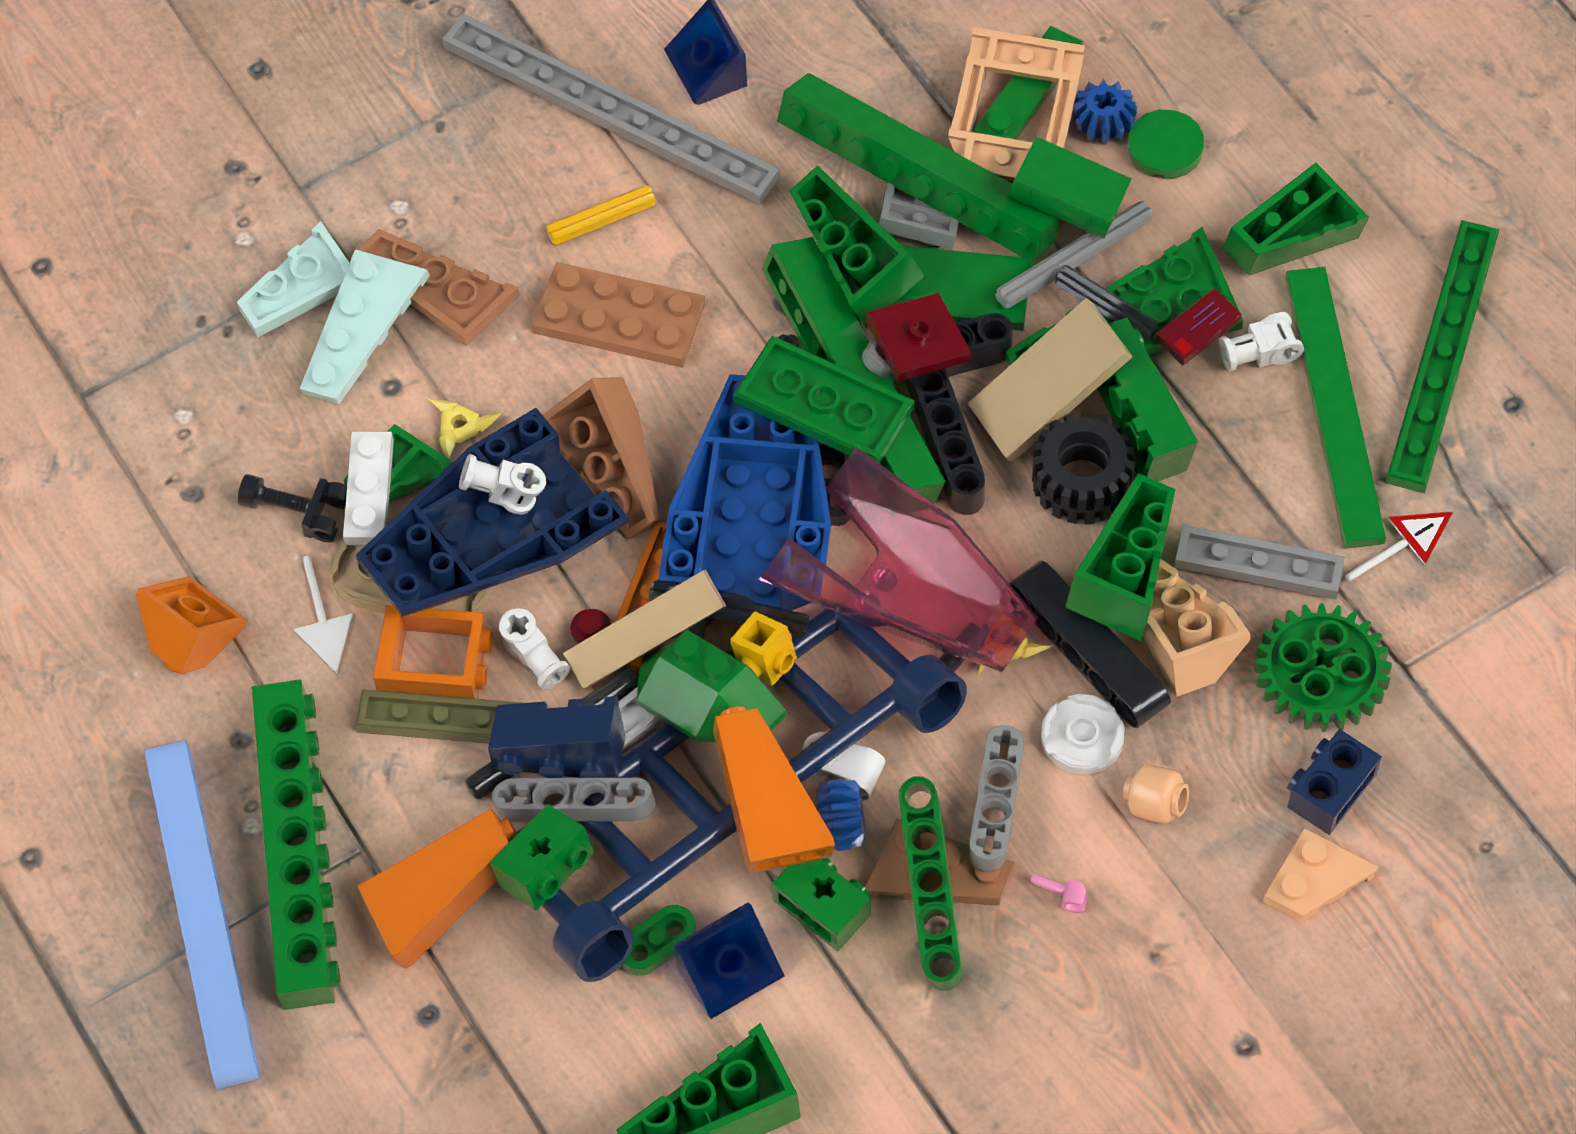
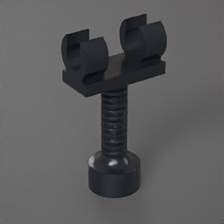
[238,474,347,543]

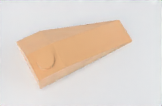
[1143,559,1251,697]

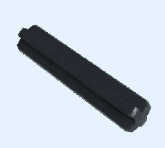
[1055,265,1158,341]

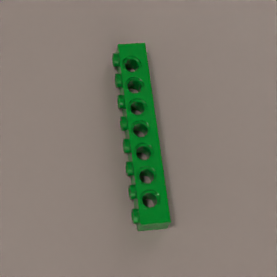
[252,679,341,1010]

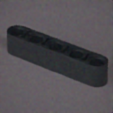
[1007,561,1171,728]

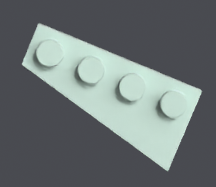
[300,249,430,405]

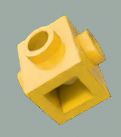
[730,611,797,686]

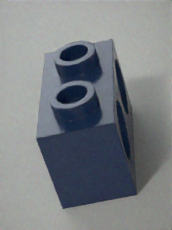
[1287,729,1382,836]

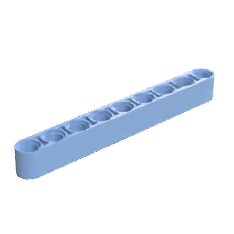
[145,739,261,1090]

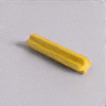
[546,185,656,245]

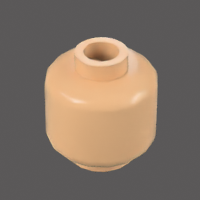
[1123,765,1189,824]

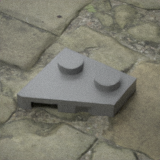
[878,182,959,250]

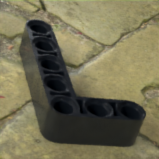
[905,313,1013,515]

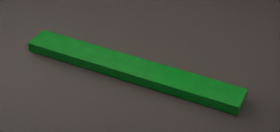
[1385,220,1500,494]
[1285,267,1386,549]

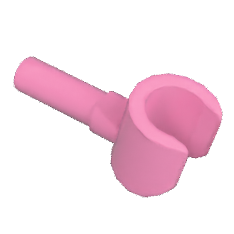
[1030,873,1088,913]

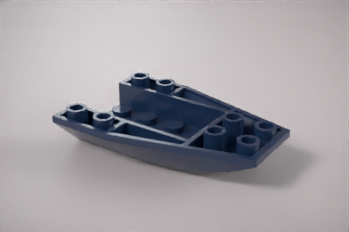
[356,408,629,617]

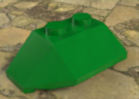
[637,630,787,742]

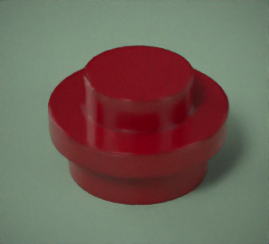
[570,609,611,644]

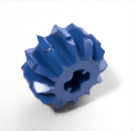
[1072,78,1137,145]
[816,779,865,851]

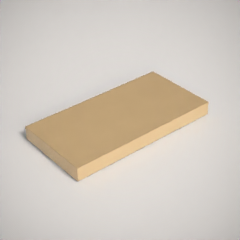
[967,298,1133,463]

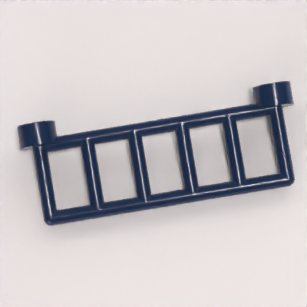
[517,602,967,982]

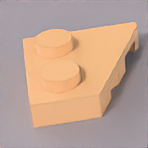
[1263,828,1378,922]

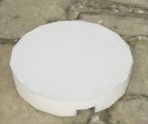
[1041,694,1125,775]

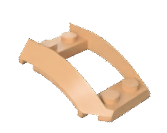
[948,27,1086,181]

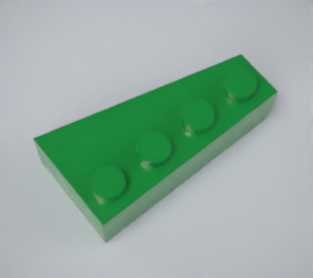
[1097,317,1198,482]
[1065,473,1176,641]
[616,1023,801,1134]

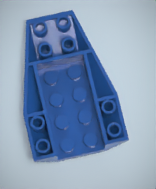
[658,374,831,611]

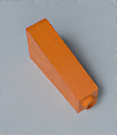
[713,707,835,874]
[357,808,518,969]

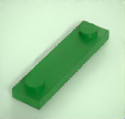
[973,25,1083,140]

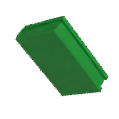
[1008,136,1132,239]

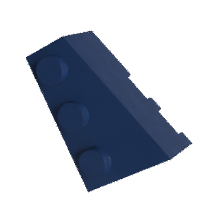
[488,696,625,778]

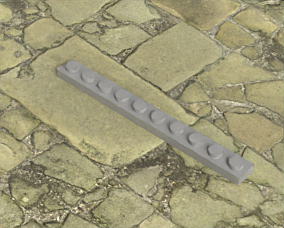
[442,14,780,205]

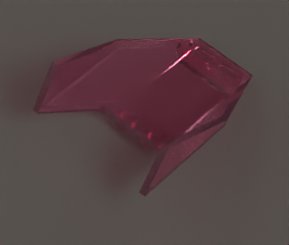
[758,447,1038,672]

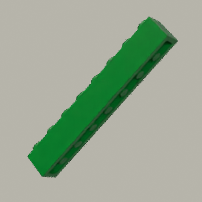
[777,73,1062,263]
[762,237,946,515]

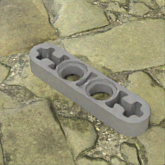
[968,725,1024,871]
[492,778,656,821]

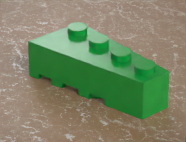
[789,165,924,328]

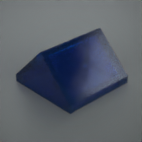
[664,0,748,105]
[674,902,785,1019]

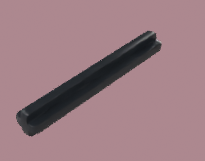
[649,580,810,638]

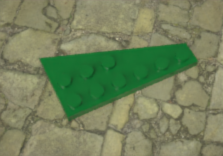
[1006,227,1244,367]

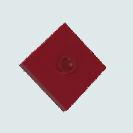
[865,293,972,381]

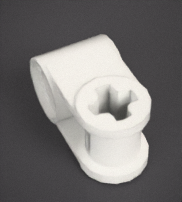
[802,732,886,801]

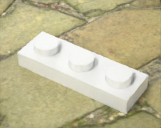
[343,432,394,545]

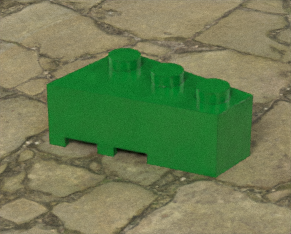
[1223,162,1369,275]

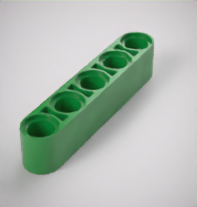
[899,776,964,990]

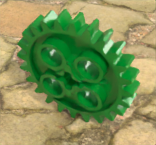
[1254,603,1392,732]

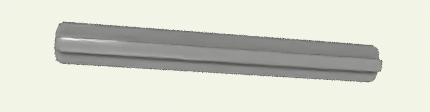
[995,201,1153,308]

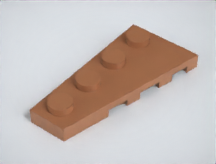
[352,229,519,346]

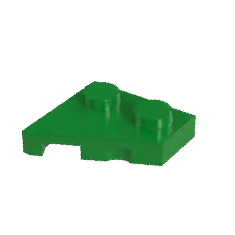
[343,424,453,502]

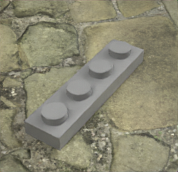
[1174,525,1345,600]

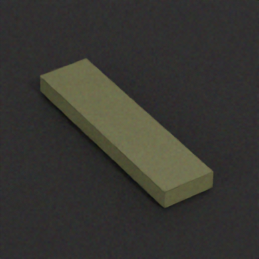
[356,689,522,744]

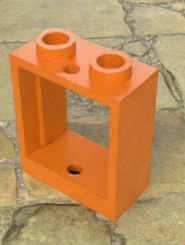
[373,605,493,699]

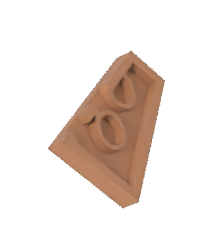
[865,818,1015,905]

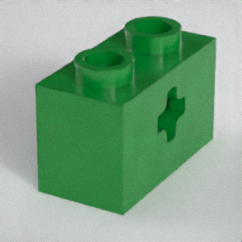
[489,804,594,911]
[772,858,871,951]

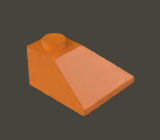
[136,576,248,674]

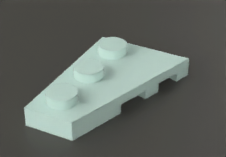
[237,221,349,337]

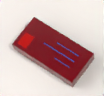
[1156,288,1242,366]

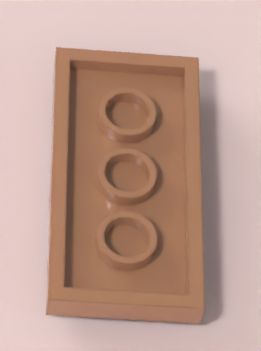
[532,262,705,368]

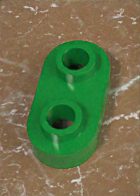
[621,905,696,976]

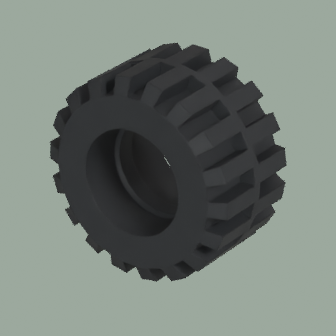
[1032,413,1135,524]

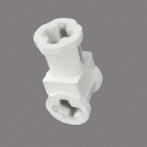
[1218,312,1304,372]
[459,454,546,515]
[499,608,571,691]

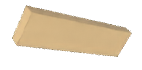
[563,570,726,689]

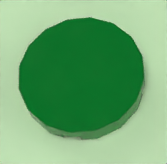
[1128,109,1204,179]

